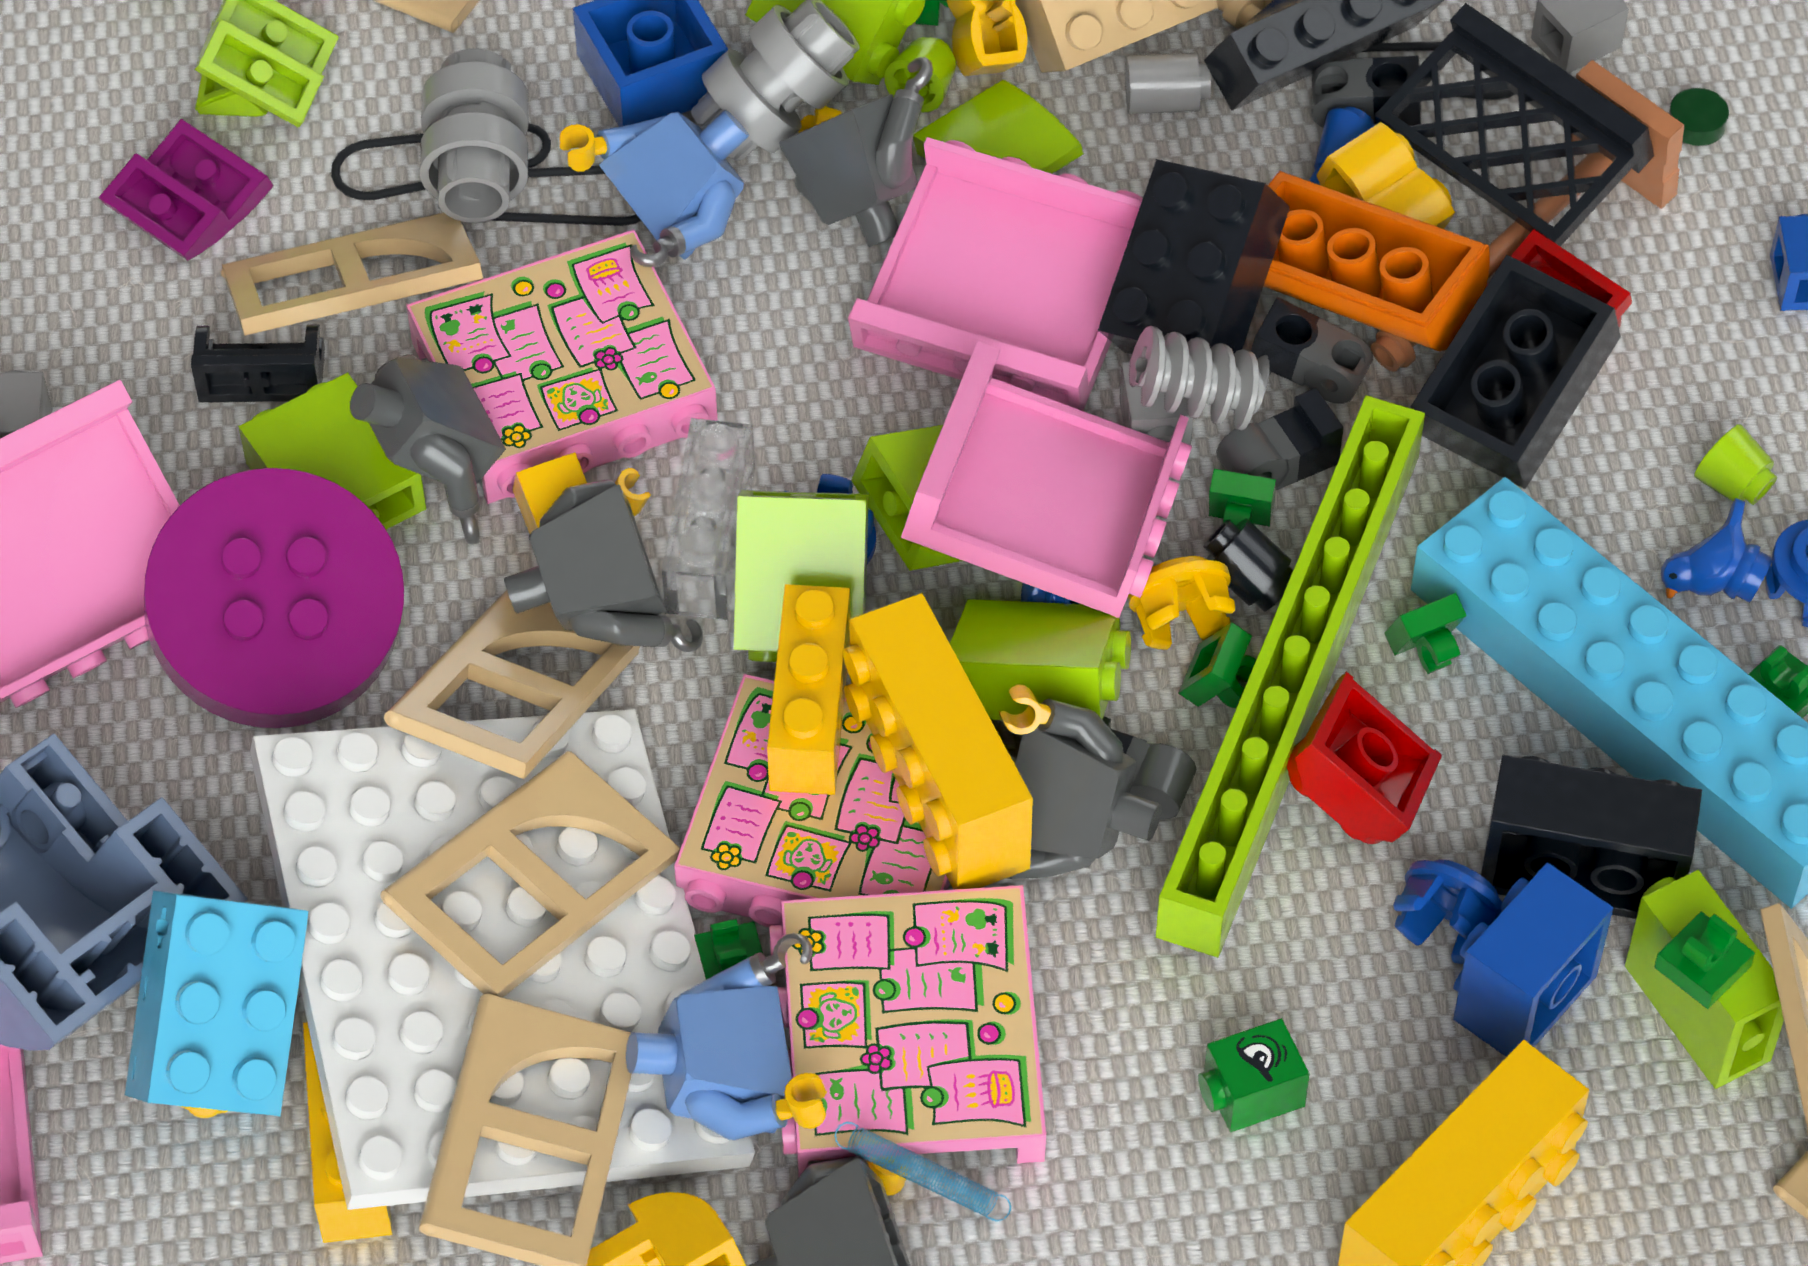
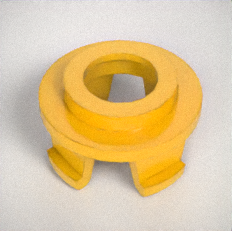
[1127,556,1235,650]

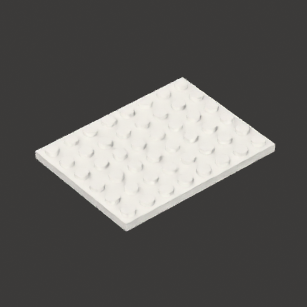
[250,709,755,1210]

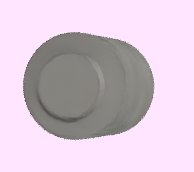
[1125,52,1211,114]

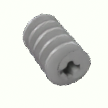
[1129,326,1269,430]

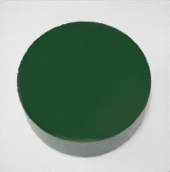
[1669,88,1729,146]

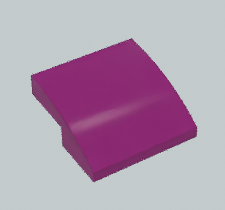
[98,119,274,261]

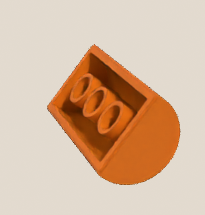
[1263,171,1490,351]

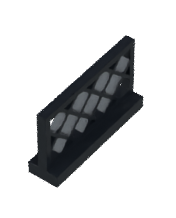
[1374,3,1654,247]

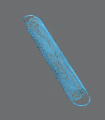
[835,1122,1011,1222]

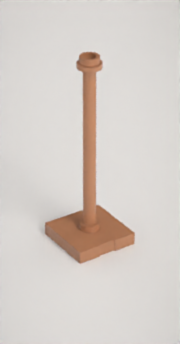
[1371,60,1684,372]

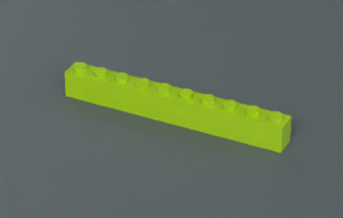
[1156,395,1425,958]

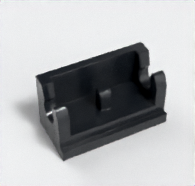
[191,324,325,403]

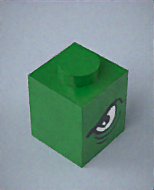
[1198,1018,1310,1133]

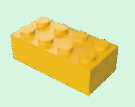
[843,593,1033,890]
[1338,1040,1590,1266]

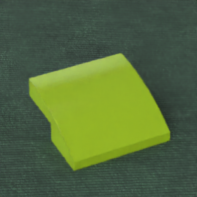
[195,0,339,128]
[913,79,1084,174]

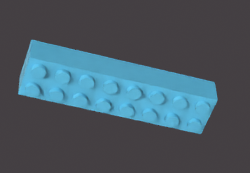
[1411,477,1808,909]

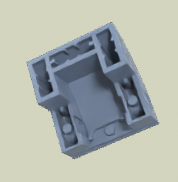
[0,733,248,1051]

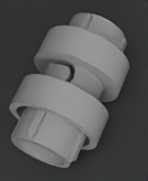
[691,0,860,161]
[420,49,529,223]

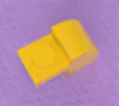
[586,1192,746,1266]

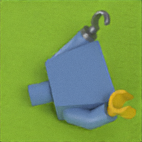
[560,110,750,267]
[626,933,827,1140]

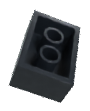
[1098,159,1290,354]
[1410,255,1621,489]
[1480,754,1702,919]

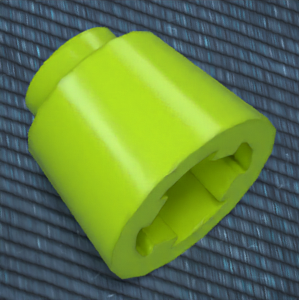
[884,37,956,112]
[1694,424,1777,505]

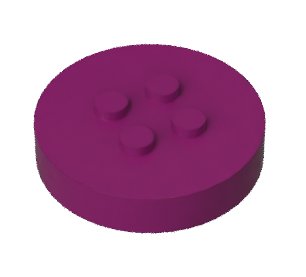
[144,468,404,728]

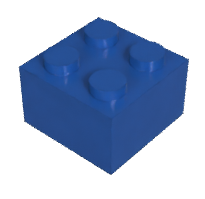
[573,0,728,127]
[1453,862,1614,1057]

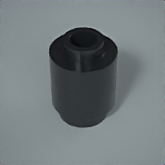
[1203,518,1293,612]

